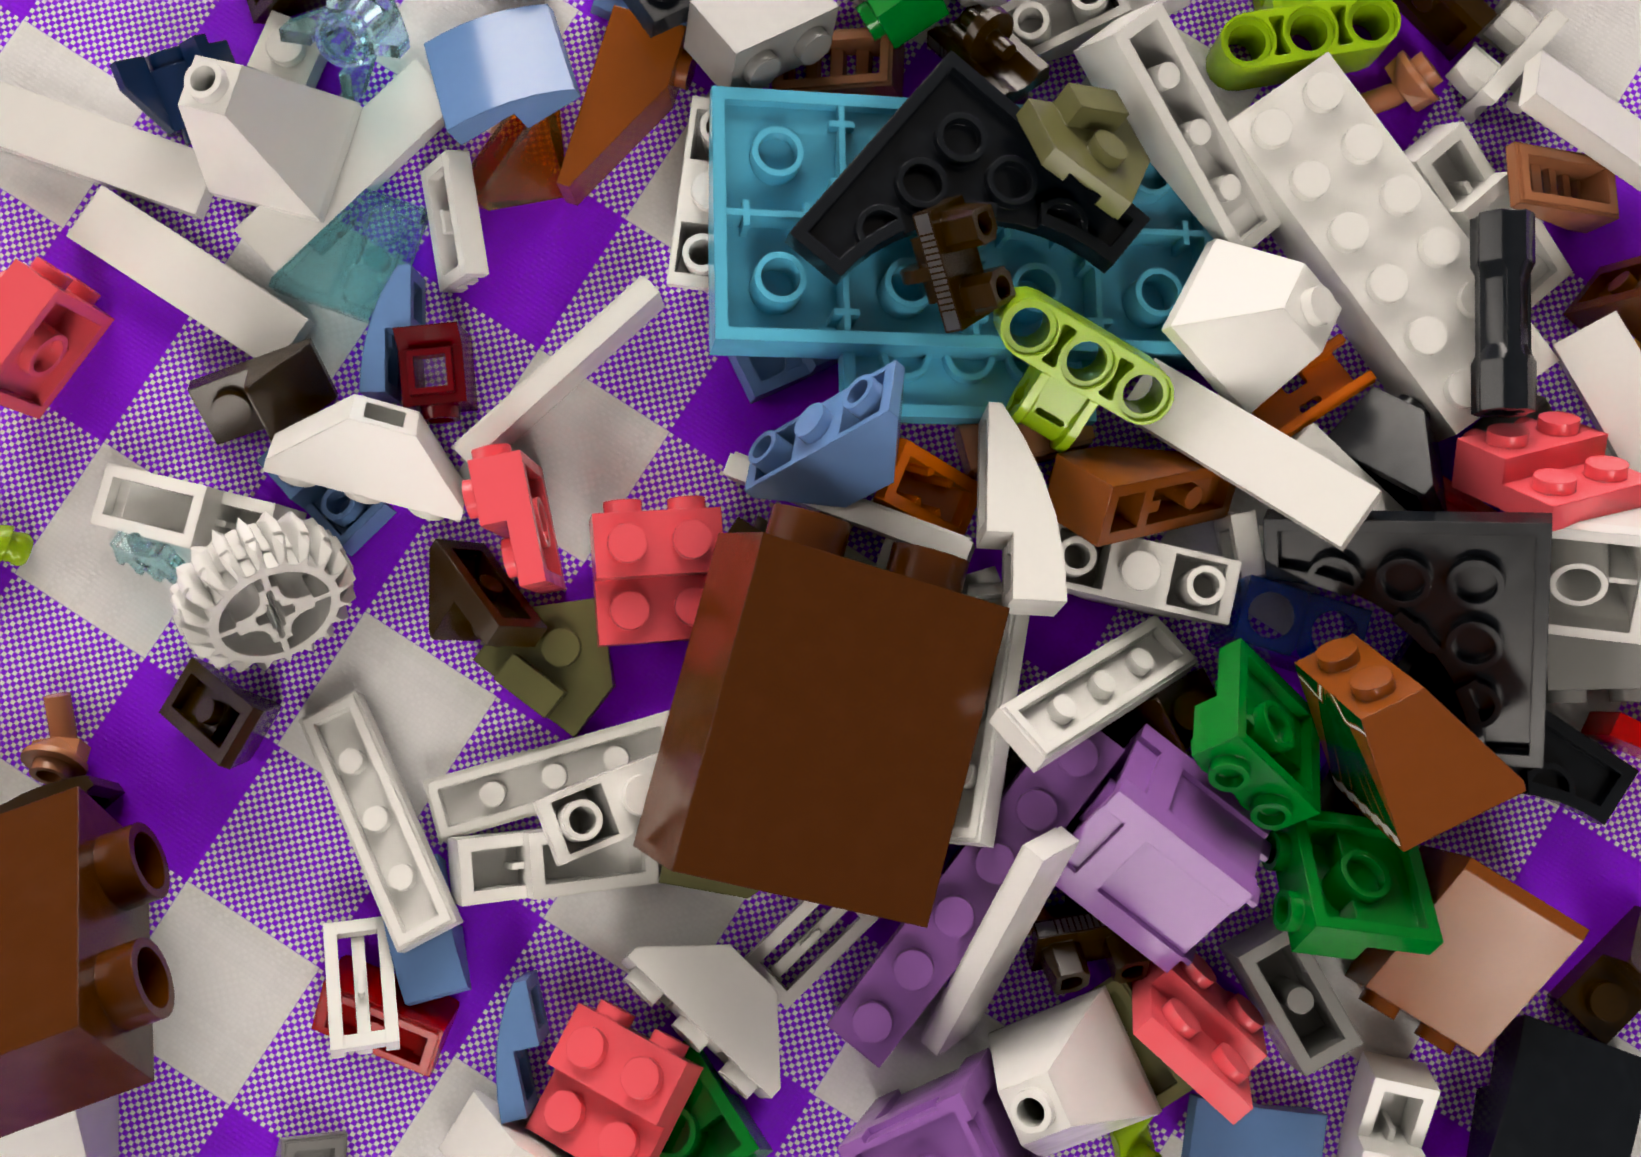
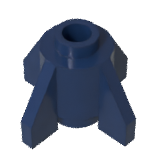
[109,34,236,145]

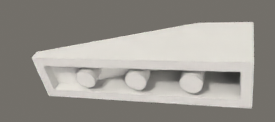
[1073,0,1282,248]

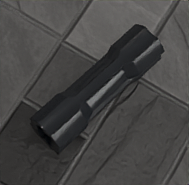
[1470,208,1537,418]

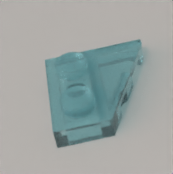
[269,189,428,324]

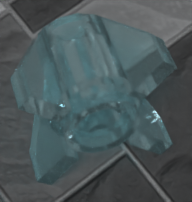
[279,0,410,102]

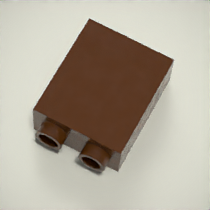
[633,504,1010,928]
[0,786,175,1138]

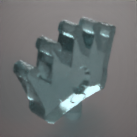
[110,531,186,584]

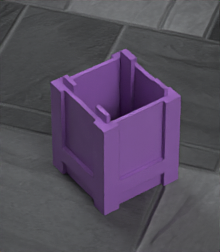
[1055,723,1272,973]
[837,1048,1043,1157]

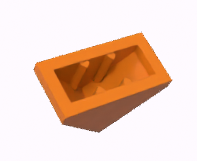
[873,438,977,535]

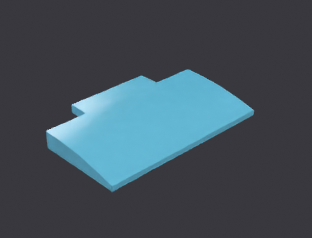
[708,86,1213,426]

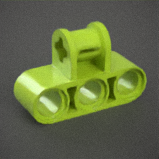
[1206,0,1401,91]
[993,286,1174,453]

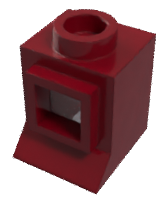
[392,321,478,424]

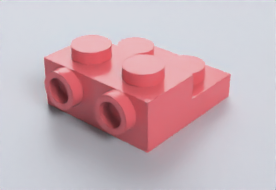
[0,256,115,419]
[1451,411,1641,531]
[462,443,566,595]
[589,495,723,647]
[1132,952,1267,1125]
[525,999,704,1157]

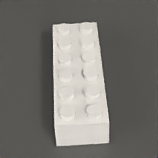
[1227,52,1560,442]

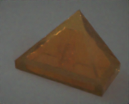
[472,110,564,211]

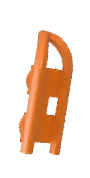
[1252,333,1376,437]

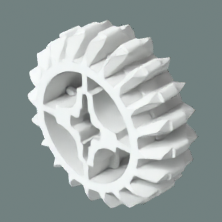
[169,511,356,673]

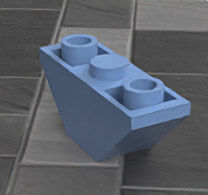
[744,360,905,508]

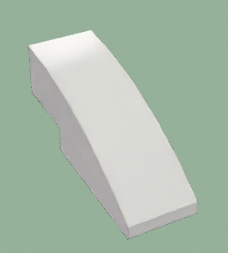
[1404,121,1573,308]
[1552,311,1641,473]
[976,402,1068,617]
[89,463,307,549]
[447,828,659,907]
[1337,1050,1441,1157]

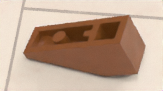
[556,5,697,206]
[1048,445,1236,547]

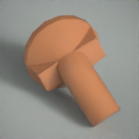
[1360,50,1443,115]
[20,692,91,784]

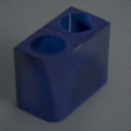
[1206,574,1372,673]

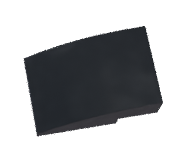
[1466,1014,1641,1157]

